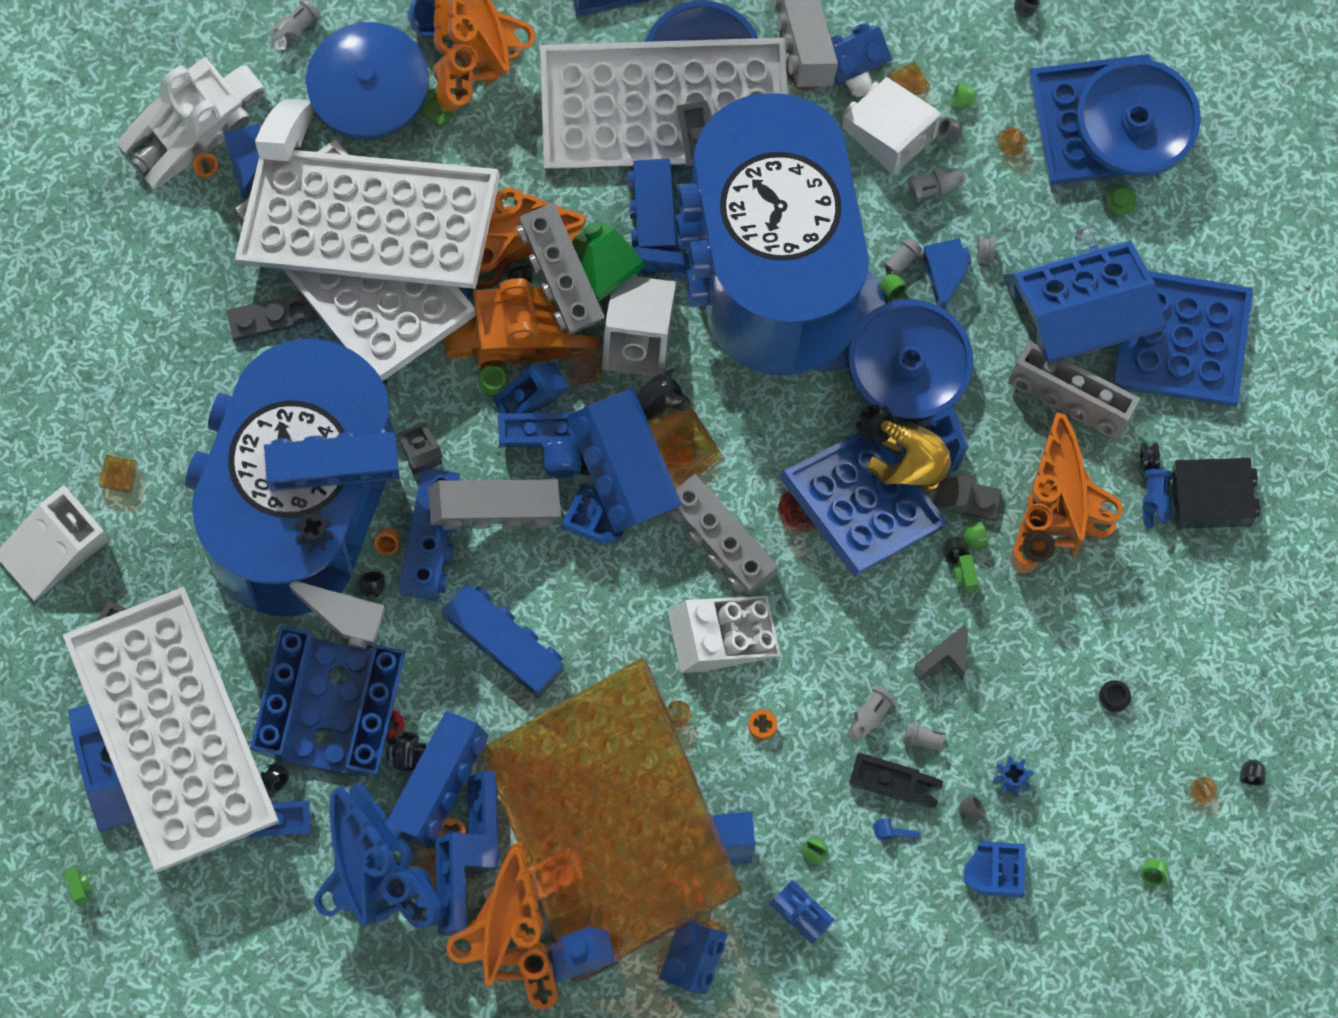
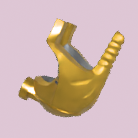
[866,421,951,492]

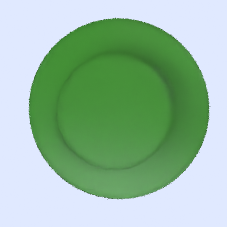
[1105,185,1136,215]
[478,365,509,396]

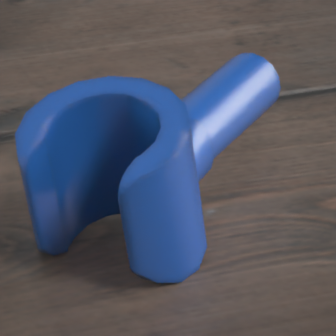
[873,818,920,840]

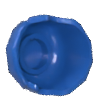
[407,0,436,39]

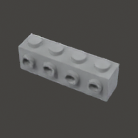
[771,0,838,87]
[515,202,605,336]
[1008,341,1141,441]
[666,474,778,597]
[428,479,561,530]

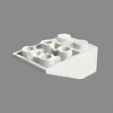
[0,485,109,602]
[668,596,781,673]

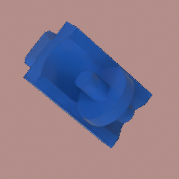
[769,880,835,945]

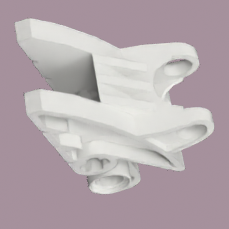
[117,57,266,190]

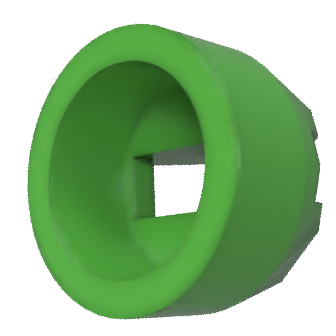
[951,82,976,108]
[880,274,907,301]
[964,521,989,548]
[802,838,828,865]
[1140,857,1168,886]

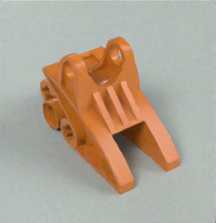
[433,0,535,112]
[477,188,586,288]
[443,278,601,369]
[1010,412,1123,573]
[447,841,558,1009]

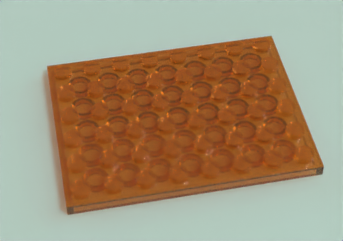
[483,658,743,982]

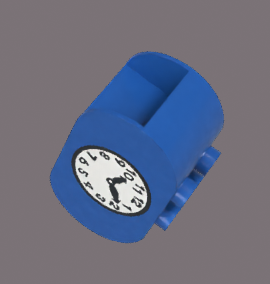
[675,93,869,375]
[185,339,394,616]

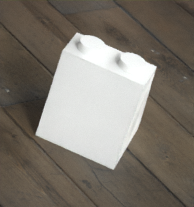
[842,77,941,176]
[602,276,676,377]

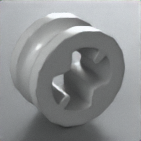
[977,235,995,263]

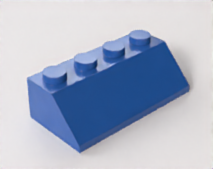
[566,388,682,533]

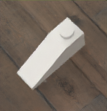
[290,581,385,649]

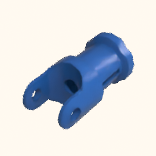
[1142,469,1172,528]

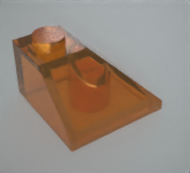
[648,408,723,489]

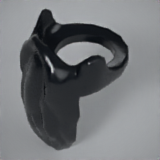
[636,368,690,422]

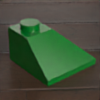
[572,220,645,301]

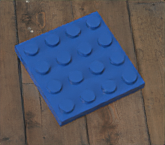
[1029,54,1151,185]
[1113,271,1253,407]
[779,432,948,578]

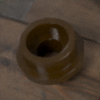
[1023,530,1055,562]

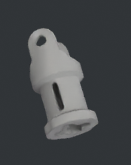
[269,0,321,51]
[908,167,966,203]
[848,685,898,741]

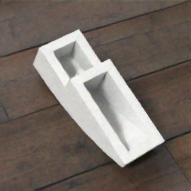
[255,99,314,161]

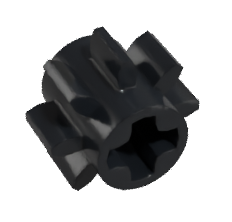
[855,404,897,443]
[293,510,335,553]
[386,731,426,771]

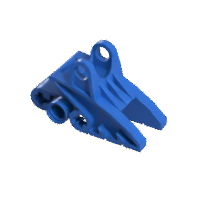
[314,782,445,929]

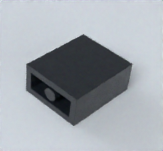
[1171,458,1260,529]

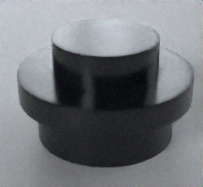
[1099,680,1131,712]

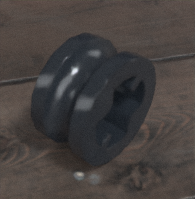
[1140,443,1160,471]

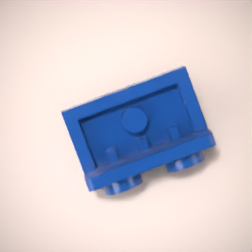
[831,22,893,84]
[659,916,728,994]

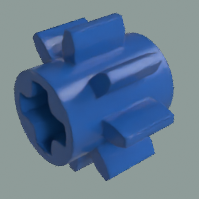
[992,756,1033,798]

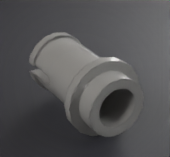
[131,136,168,175]
[883,238,923,276]
[903,722,946,753]

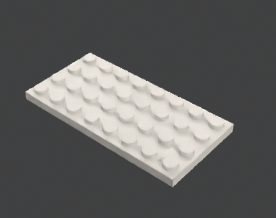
[540,38,787,169]
[235,139,476,381]
[235,150,501,289]
[63,587,279,873]

